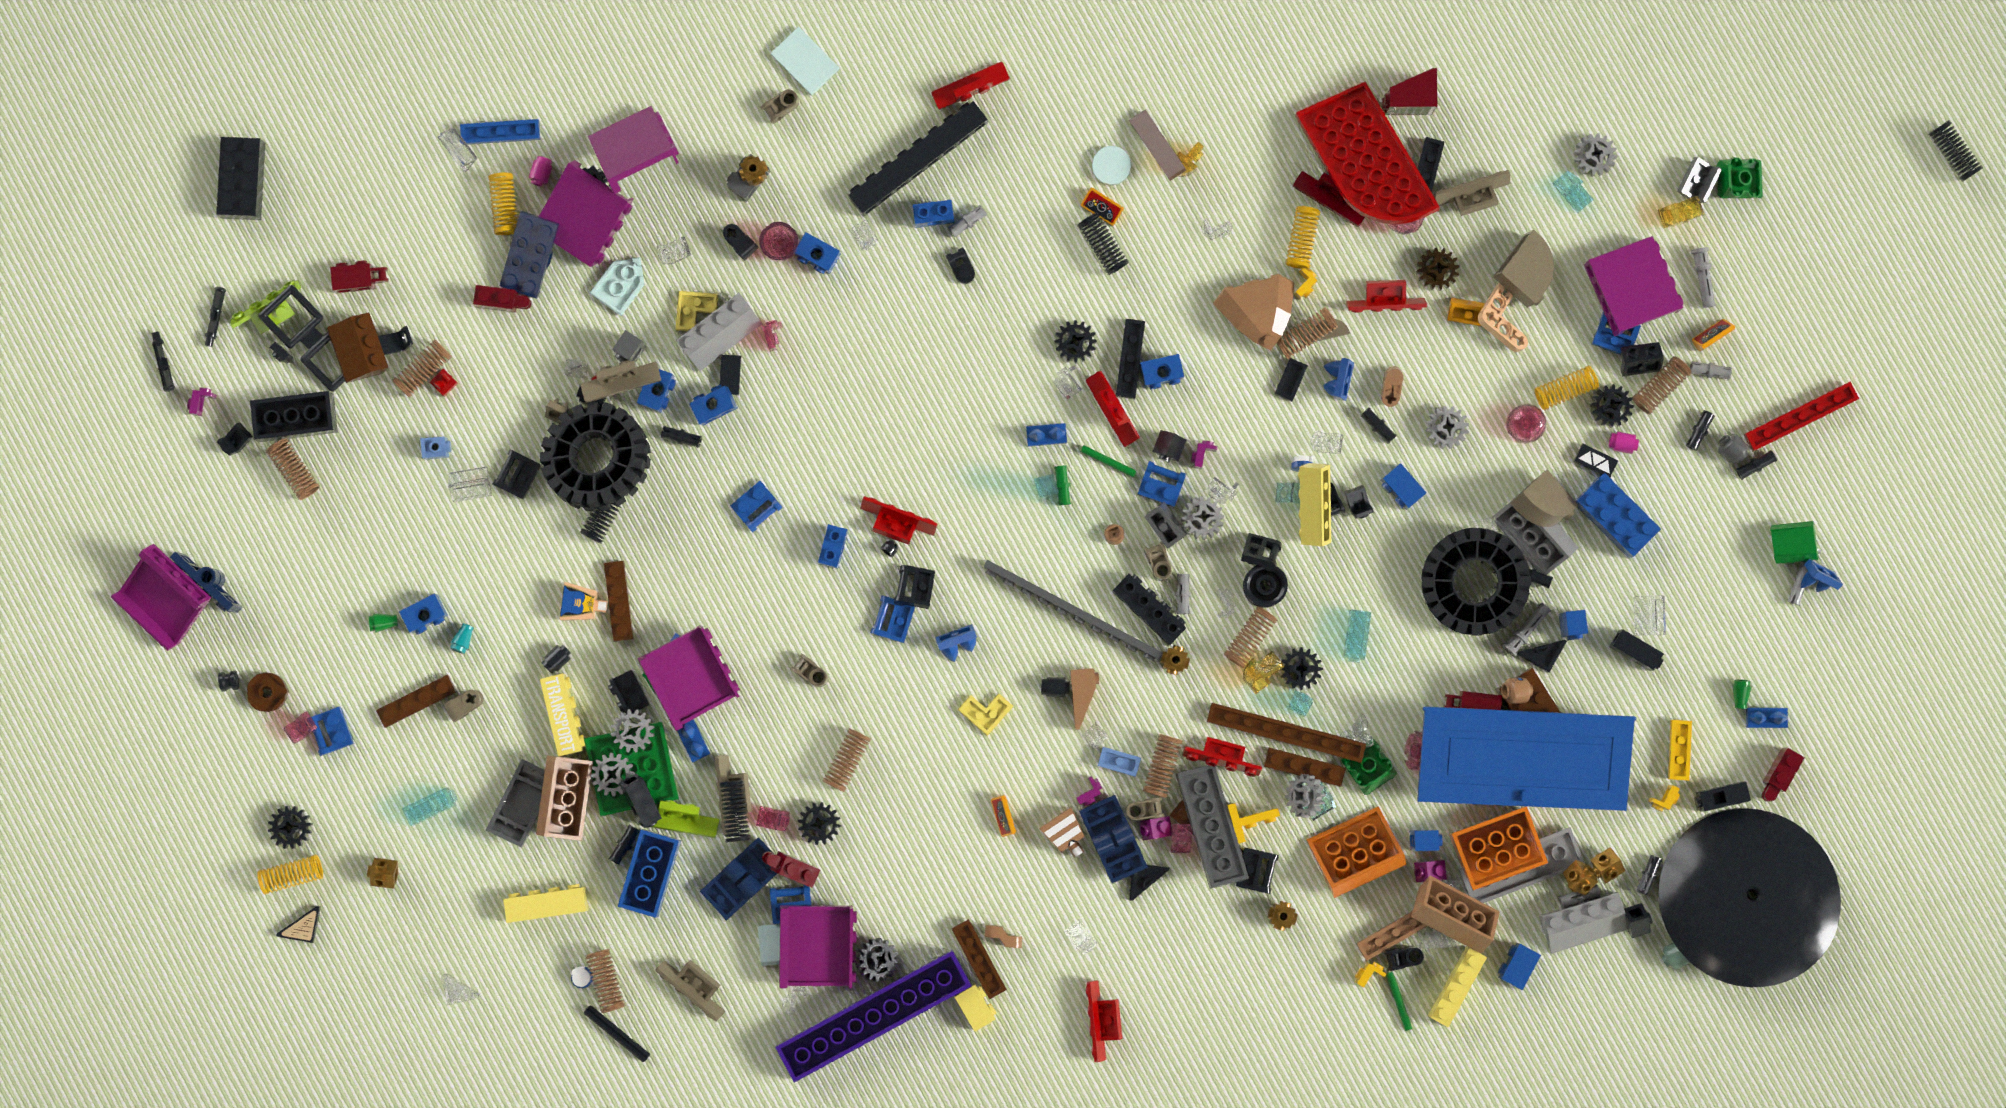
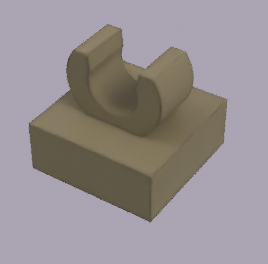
[545,398,569,424]

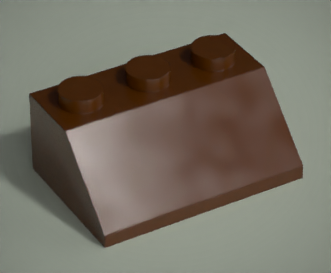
[327,312,389,383]

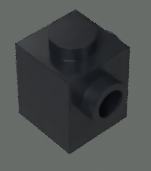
[1152,430,1186,463]
[1624,903,1653,938]

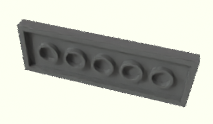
[1176,765,1249,889]

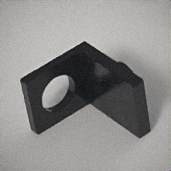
[378,326,413,355]

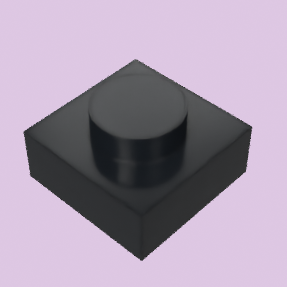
[270,342,293,363]

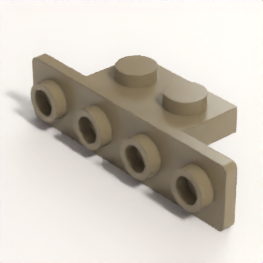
[1434,170,1510,216]
[581,361,661,403]
[714,755,752,836]
[655,960,725,1022]

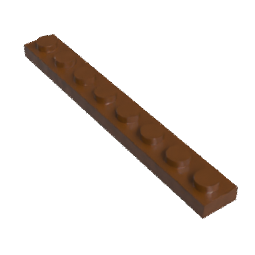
[1207,703,1366,763]

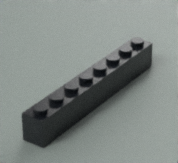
[848,101,988,217]

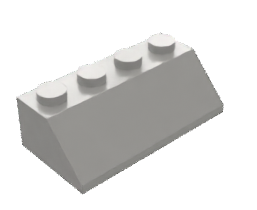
[676,292,762,371]
[1491,492,1579,575]
[1538,892,1627,954]

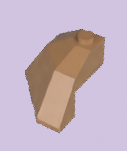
[1213,274,1295,351]

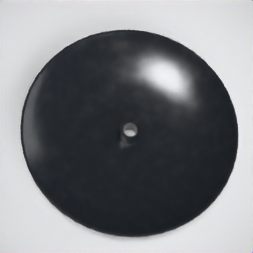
[1658,808,1841,988]

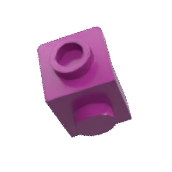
[187,387,217,417]
[1191,440,1218,469]
[1076,776,1102,806]
[1139,816,1173,841]
[1414,860,1447,882]

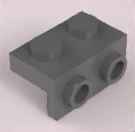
[1677,157,1722,203]

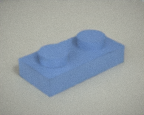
[1097,747,1141,777]

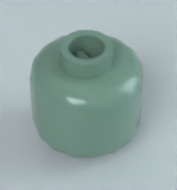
[1662,943,1690,970]

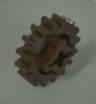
[1416,247,1460,291]

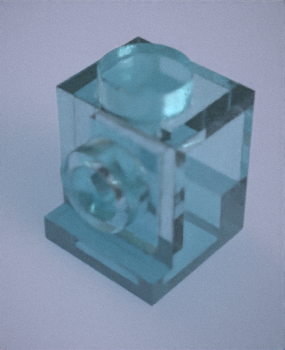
[1286,690,1313,717]

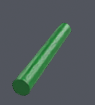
[1080,445,1136,478]
[1386,971,1413,1031]

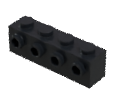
[1112,574,1186,646]

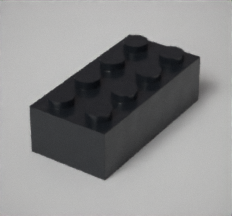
[216,137,266,220]
[250,391,338,442]

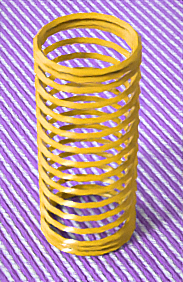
[488,172,518,235]
[1285,206,1320,269]
[1534,365,1599,411]
[257,854,323,895]

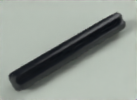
[584,1005,650,1062]

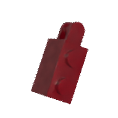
[330,260,389,294]
[473,285,532,313]
[1444,691,1502,710]
[1761,747,1805,802]
[762,851,820,888]

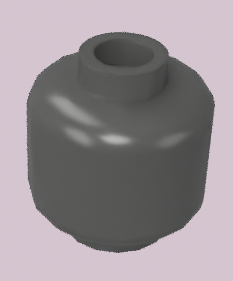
[1718,434,1748,463]

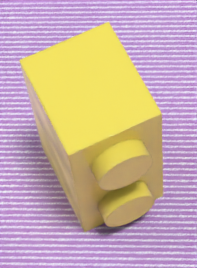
[954,984,997,1032]

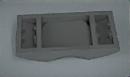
[486,759,545,848]

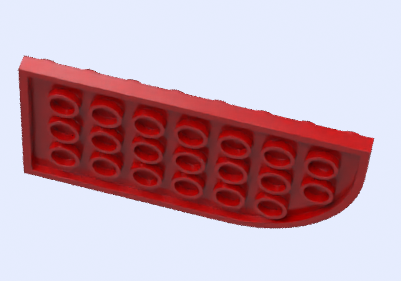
[1295,81,1440,224]

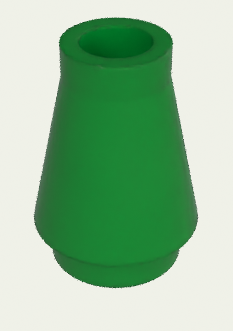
[368,613,398,633]
[1732,679,1752,709]

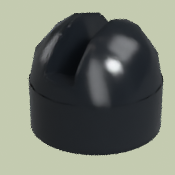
[880,540,898,558]

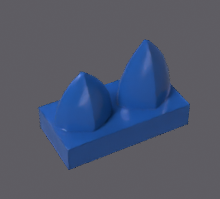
[1323,358,1355,401]
[1026,423,1067,447]
[1801,559,1843,592]
[935,624,977,662]
[1746,708,1788,728]
[677,719,711,763]

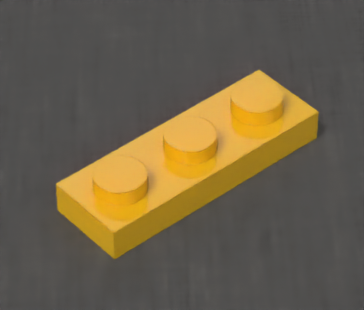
[1668,720,1692,781]

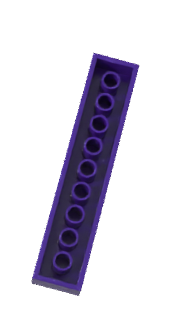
[775,949,971,1083]

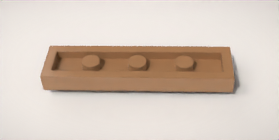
[1356,911,1427,961]

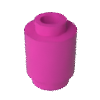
[528,156,553,187]
[1609,431,1639,454]

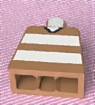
[1039,807,1084,858]

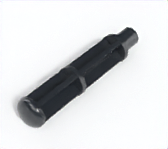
[205,287,226,347]
[151,332,175,392]

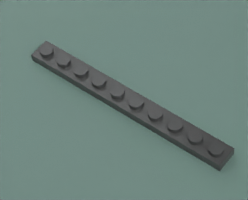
[984,560,1163,662]

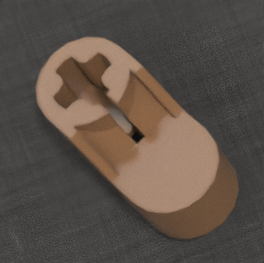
[1381,366,1404,407]
[985,925,1023,948]

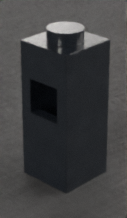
[1609,629,1664,671]
[619,773,662,828]
[1694,781,1751,812]

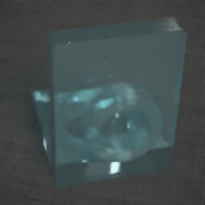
[1275,483,1300,504]
[1303,781,1336,821]

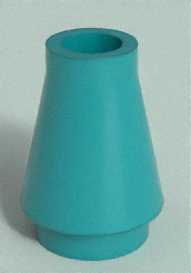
[450,623,474,654]

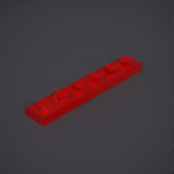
[1744,381,1859,452]

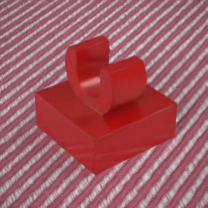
[430,368,458,397]

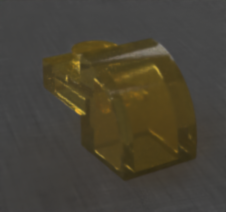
[1177,142,1204,177]
[1658,196,1705,228]
[1243,651,1285,694]

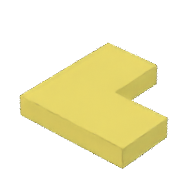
[675,291,719,332]
[958,693,1013,736]

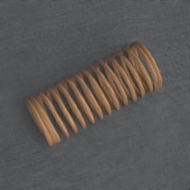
[1277,307,1338,359]
[392,339,452,398]
[1633,356,1692,415]
[266,438,320,500]
[1223,606,1278,668]
[822,728,871,792]
[1143,734,1183,798]
[585,949,626,1013]

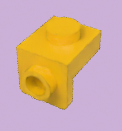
[1294,267,1317,300]
[1648,785,1680,812]
[1355,962,1386,988]

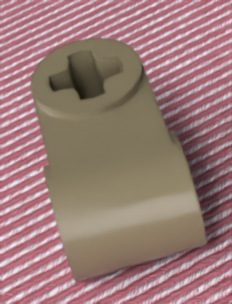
[761,89,799,124]
[1144,541,1172,581]
[790,653,829,687]
[443,690,484,723]
[1125,797,1165,820]

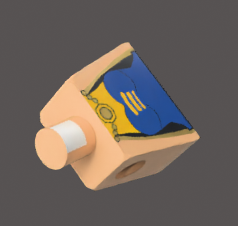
[560,582,608,621]

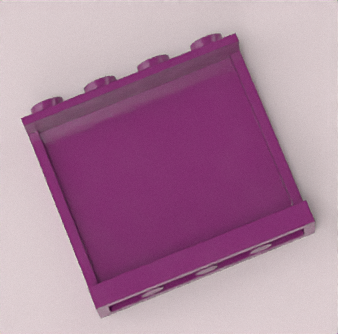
[588,106,679,194]
[539,160,634,267]
[1584,236,1684,337]
[111,544,211,651]
[637,625,740,731]
[779,905,857,988]

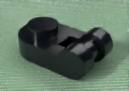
[945,247,975,285]

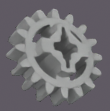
[1573,133,1617,177]
[1426,406,1469,449]
[1181,496,1224,540]
[611,709,655,752]
[591,753,635,796]
[1285,774,1326,818]

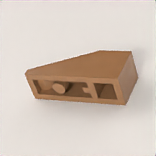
[1070,668,1099,730]

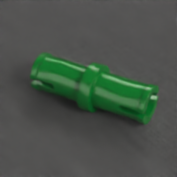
[1054,465,1071,506]

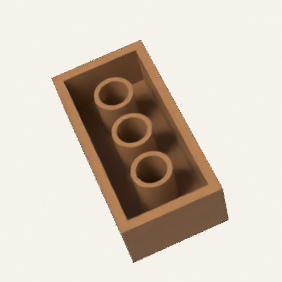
[536,755,593,841]
[1411,876,1500,953]

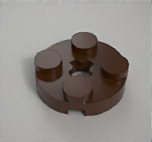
[247,672,289,712]

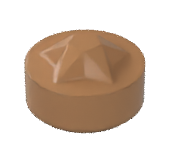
[1104,524,1124,545]

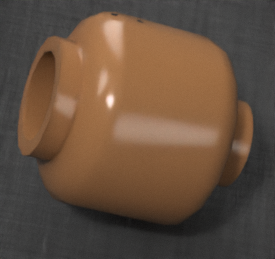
[1501,677,1533,704]

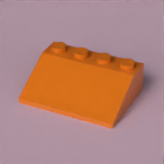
[1307,806,1407,898]
[1449,806,1548,890]

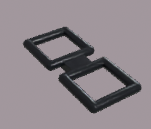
[258,285,345,392]

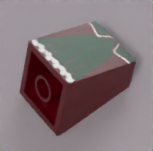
[1382,68,1438,115]

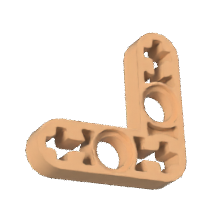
[1478,283,1528,352]

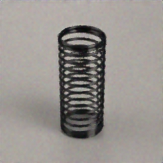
[1928,120,1983,182]
[1077,213,1129,275]
[580,494,629,544]
[719,780,750,843]

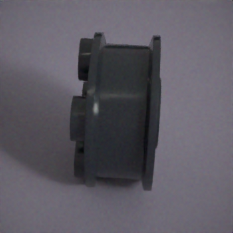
[1243,565,1288,608]

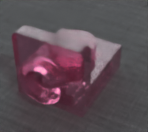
[762,320,783,352]
[284,711,318,744]
[756,806,790,831]
[1170,824,1192,853]

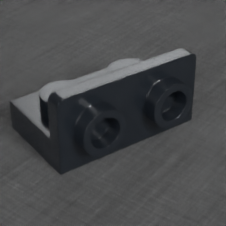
[1620,342,1664,377]
[608,669,650,715]

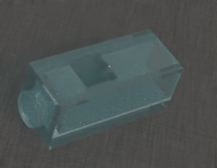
[1034,474,1059,502]
[1343,609,1371,663]
[402,787,458,826]

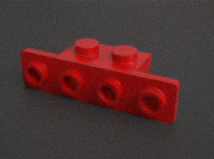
[931,62,1010,110]
[1346,280,1427,313]
[1086,371,1140,447]
[860,496,938,545]
[1182,737,1262,777]
[1085,980,1122,1062]

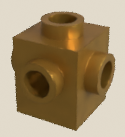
[739,156,769,186]
[1160,645,1190,675]
[1590,847,1626,884]
[367,858,399,889]
[1563,860,1598,895]
[1267,901,1298,931]

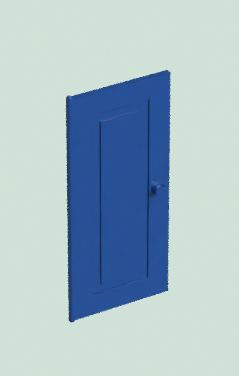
[1417,707,1637,811]

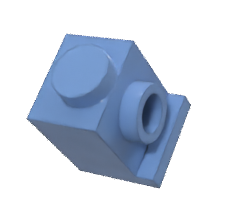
[420,436,452,460]

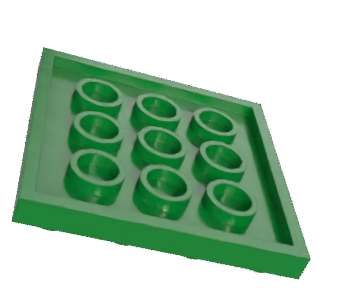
[584,722,679,817]

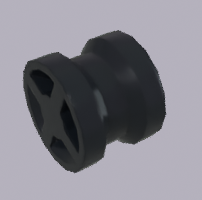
[218,670,239,692]

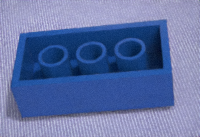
[1575,473,1661,558]
[618,829,681,918]

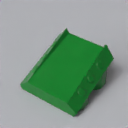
[1716,157,1763,198]
[1770,521,1819,565]
[1341,739,1397,795]

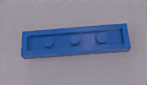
[460,119,541,145]

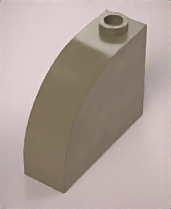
[1493,230,1554,308]
[1510,470,1578,527]

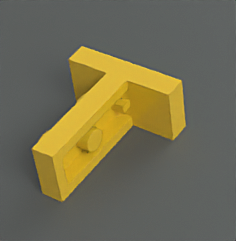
[1227,803,1280,844]

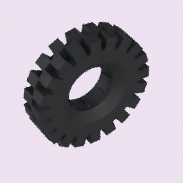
[540,402,651,512]
[1421,528,1531,636]

